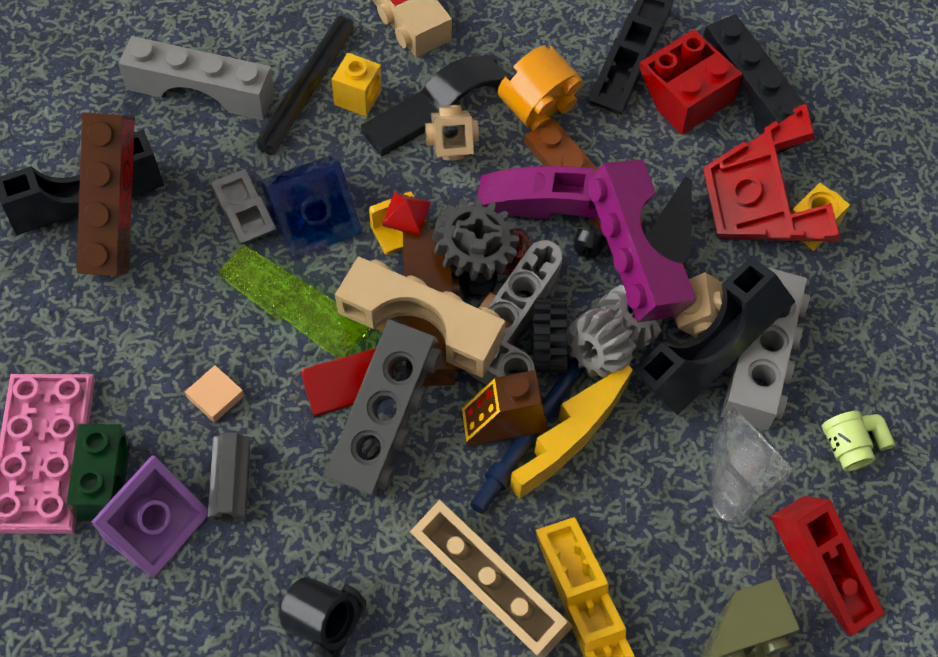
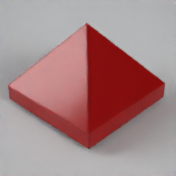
[382,192,431,236]

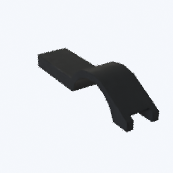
[361,55,513,157]

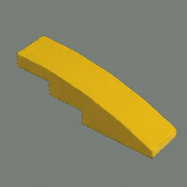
[510,365,633,499]
[535,517,635,657]

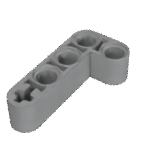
[466,240,562,385]

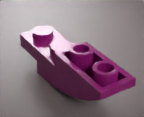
[477,166,599,220]

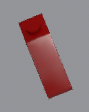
[770,496,885,636]

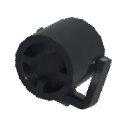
[280,576,366,657]

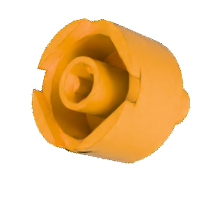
[498,45,583,131]

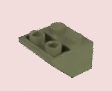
[701,578,800,657]

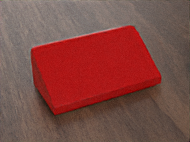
[301,348,376,417]

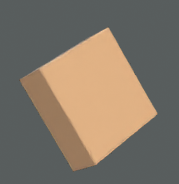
[185,365,244,423]

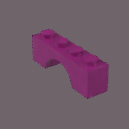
[587,160,696,323]

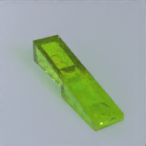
[218,244,369,359]

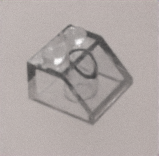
[710,406,794,528]

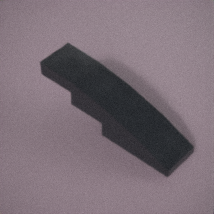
[588,0,674,115]

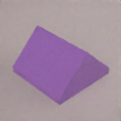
[92,455,208,578]

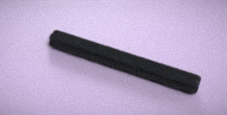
[256,15,354,155]

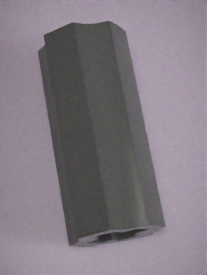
[208,432,251,524]

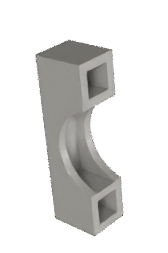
[118,36,275,120]

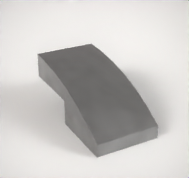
[211,169,276,245]

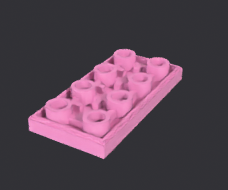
[0,374,95,534]

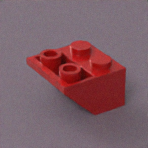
[639,29,743,135]

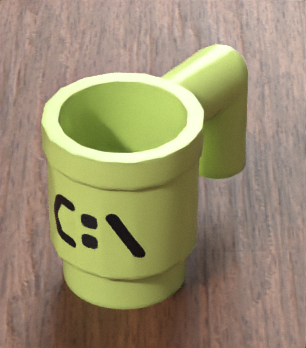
[821,411,895,471]

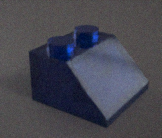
[259,156,363,259]

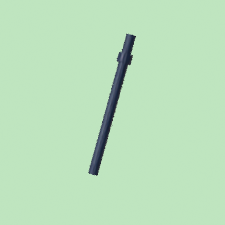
[470,357,586,514]

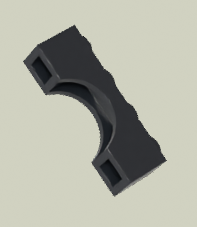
[703,14,815,154]
[0,129,164,236]
[633,256,796,415]

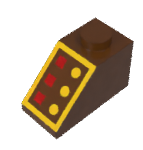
[462,370,548,447]

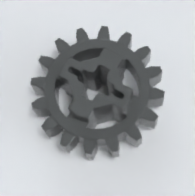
[432,198,519,281]

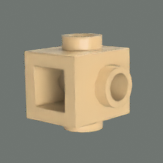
[425,105,479,160]
[674,272,723,338]

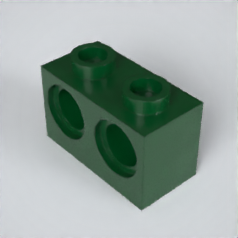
[66,424,131,521]

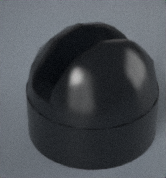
[574,228,607,259]

